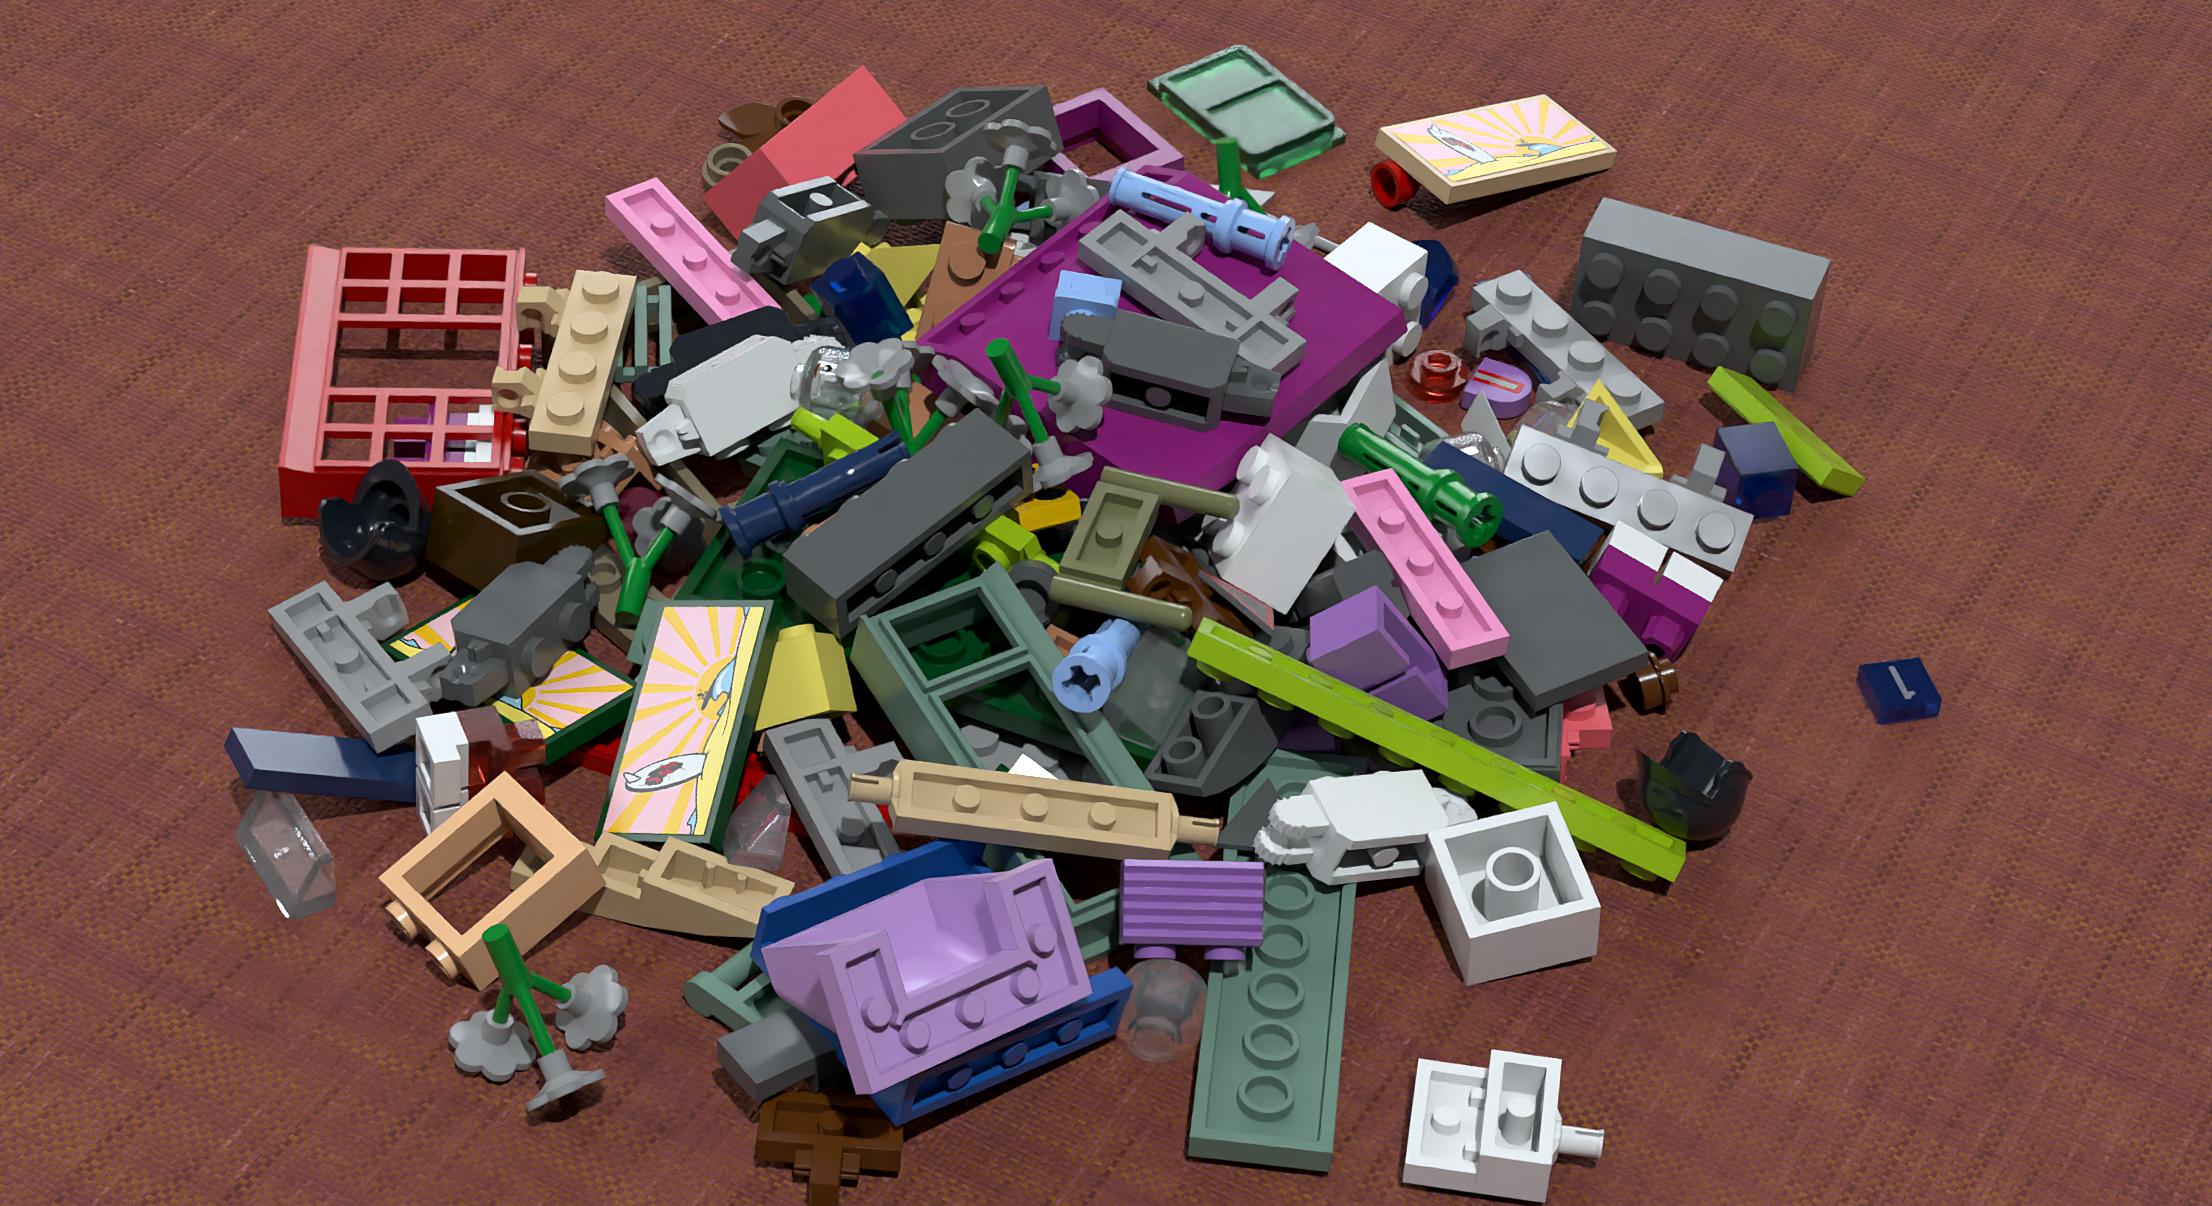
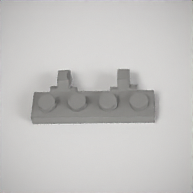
[1077,209,1307,376]
[1462,270,1665,430]
[1502,398,1754,577]
[268,580,453,754]
[762,714,907,877]

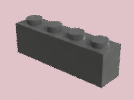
[782,408,1034,640]

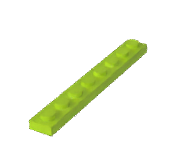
[1186,617,1686,883]

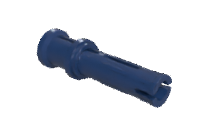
[718,430,911,561]

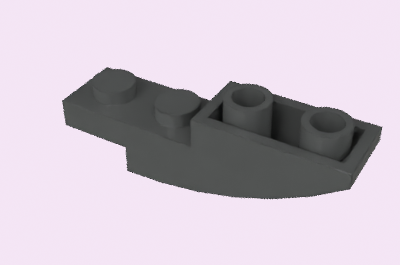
[1144,625,1310,797]

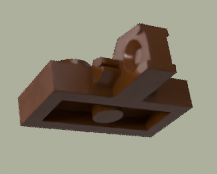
[1125,535,1256,639]
[756,1090,906,1206]

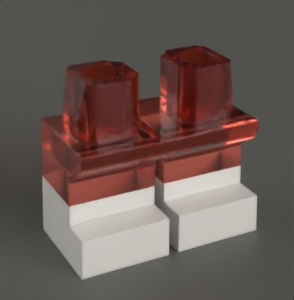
[416,705,546,839]

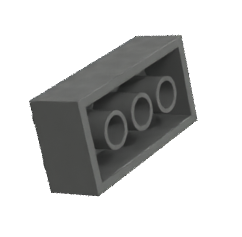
[1570,197,1831,393]

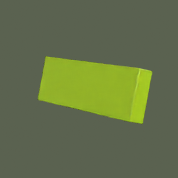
[1707,366,1866,496]

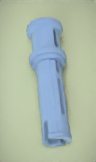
[1108,167,1295,271]
[1052,615,1152,713]

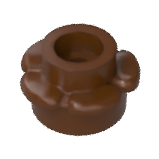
[1627,651,1679,711]

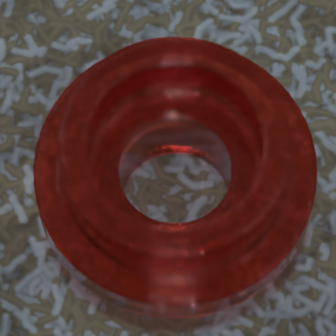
[1408,349,1469,404]

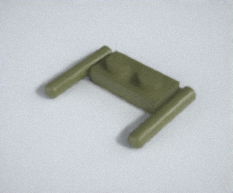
[1049,465,1240,632]

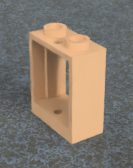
[378,771,607,992]

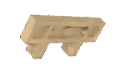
[491,270,637,456]

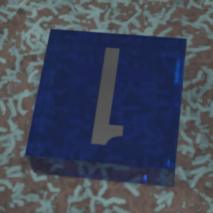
[1856,657,1942,724]

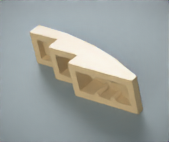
[509,831,796,938]

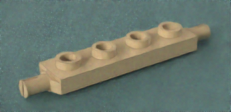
[847,759,1219,860]

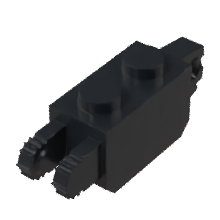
[633,305,848,422]

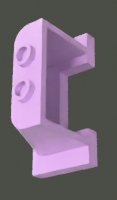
[761,858,1093,1094]

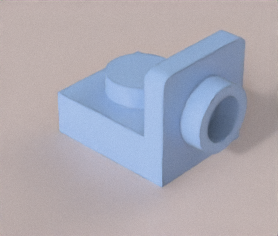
[1048,270,1122,342]

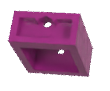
[1042,87,1184,182]

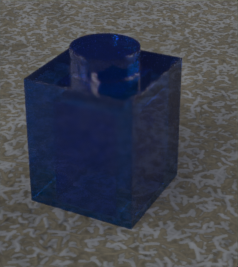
[809,251,915,350]
[1713,421,1799,519]

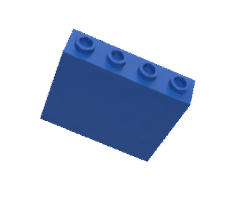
[750,837,1134,1127]

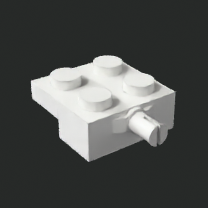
[1402,1049,1604,1203]

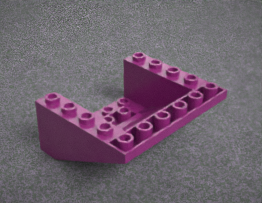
[915,165,1408,525]

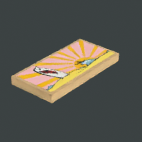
[1375,94,1617,205]

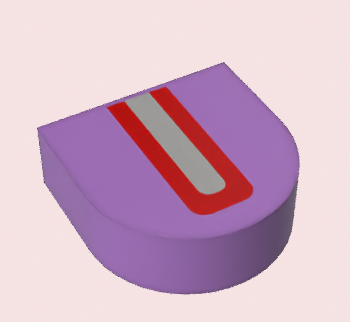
[1461,357,1532,419]

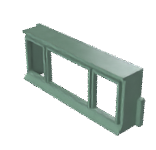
[850,560,1202,966]

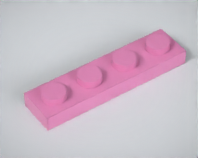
[605,177,787,325]
[1340,468,1510,670]

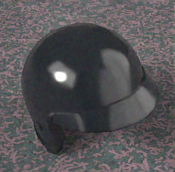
[318,459,432,581]
[1635,730,1753,842]

